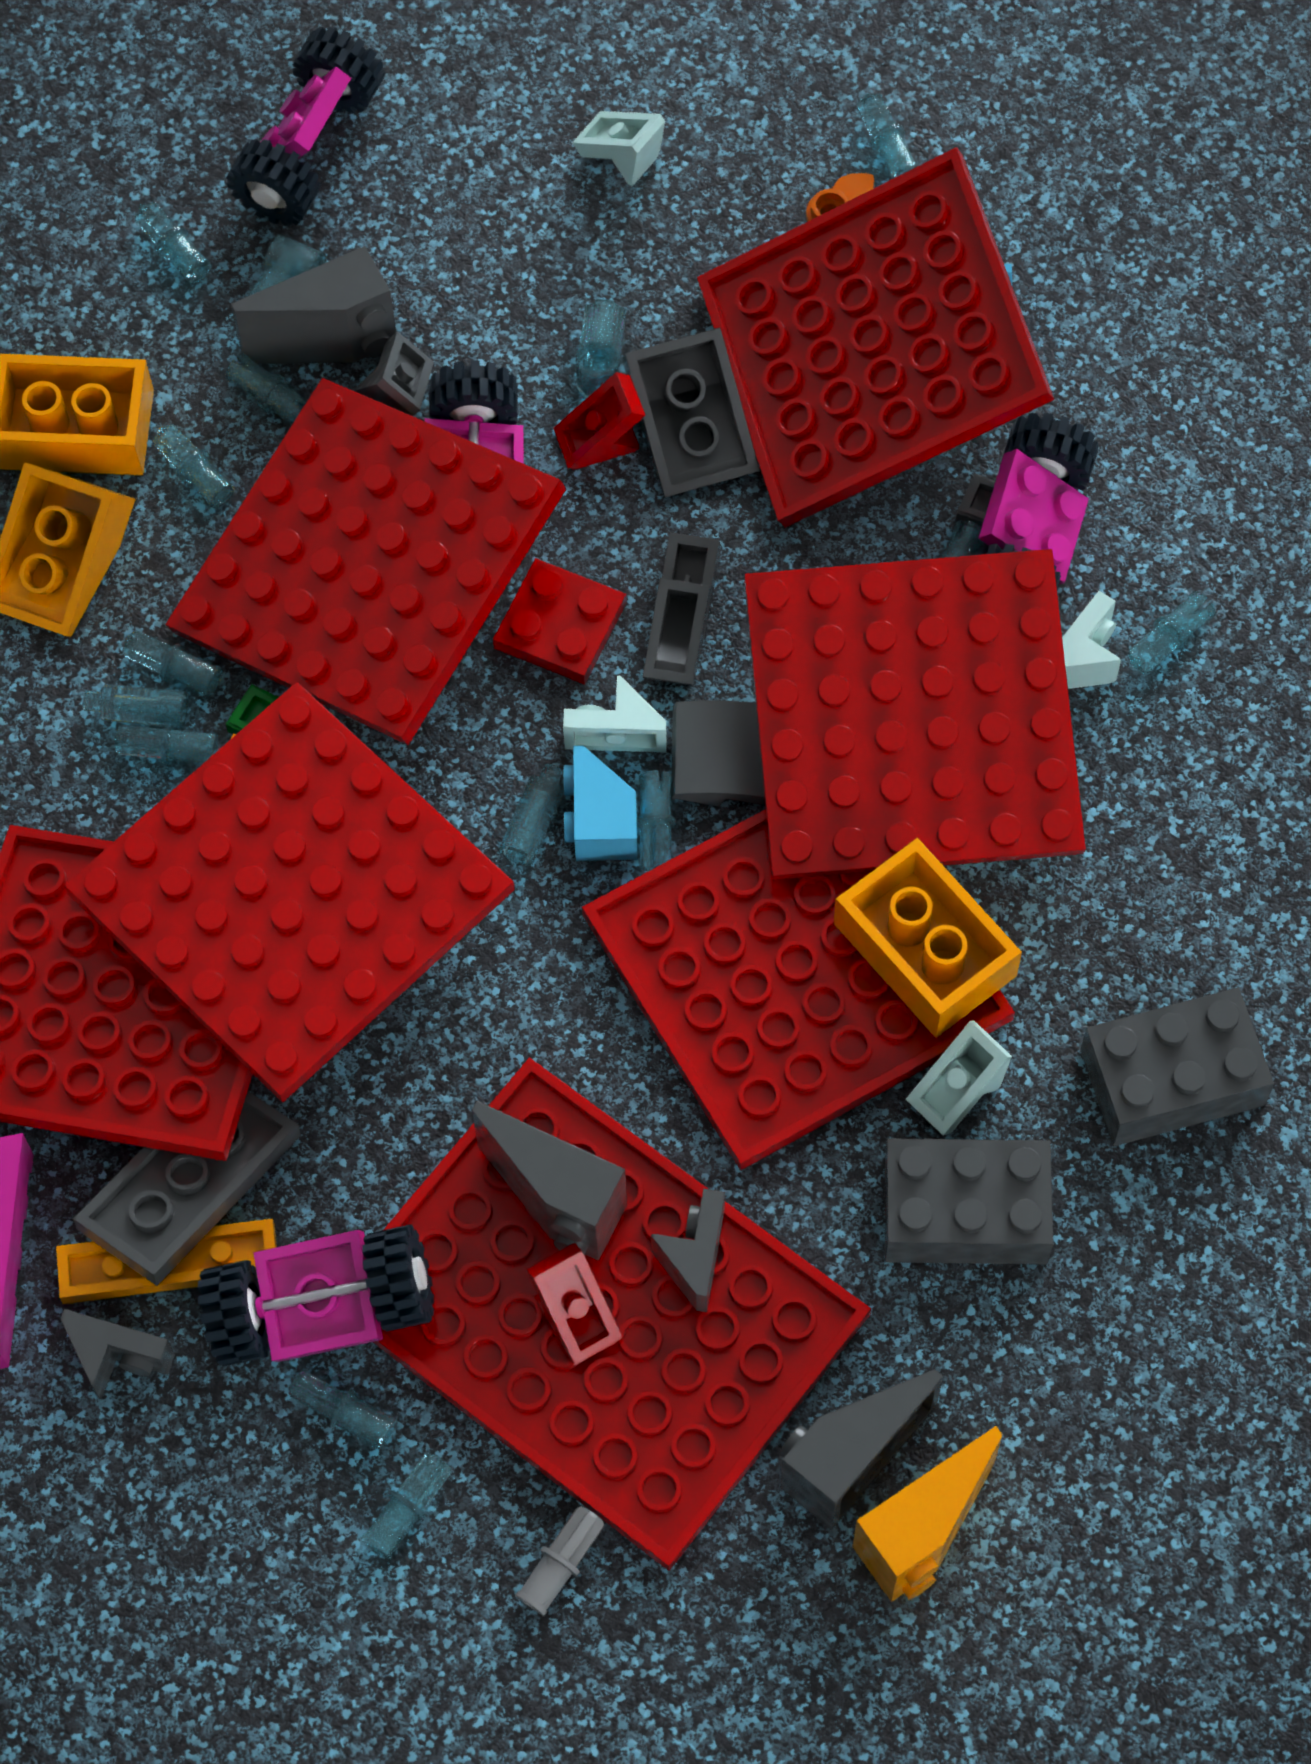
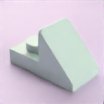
[572,111,665,186]
[1062,591,1121,689]
[563,676,667,753]
[906,1020,1012,1136]

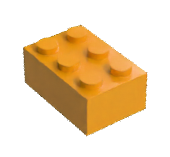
[0,354,154,475]
[834,838,1022,1038]

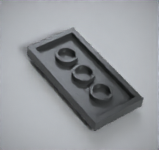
[73,1091,301,1286]

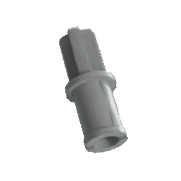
[515,1506,604,1616]

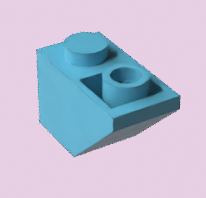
[563,746,638,861]

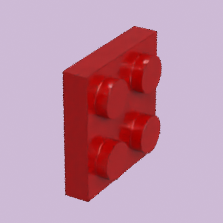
[493,558,627,685]

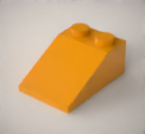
[0,462,135,637]
[852,1426,1003,1602]

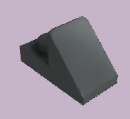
[355,331,434,416]
[651,1188,725,1312]
[61,1309,175,1399]

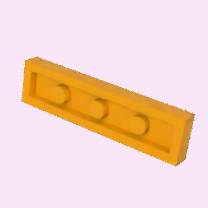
[56,1219,277,1304]

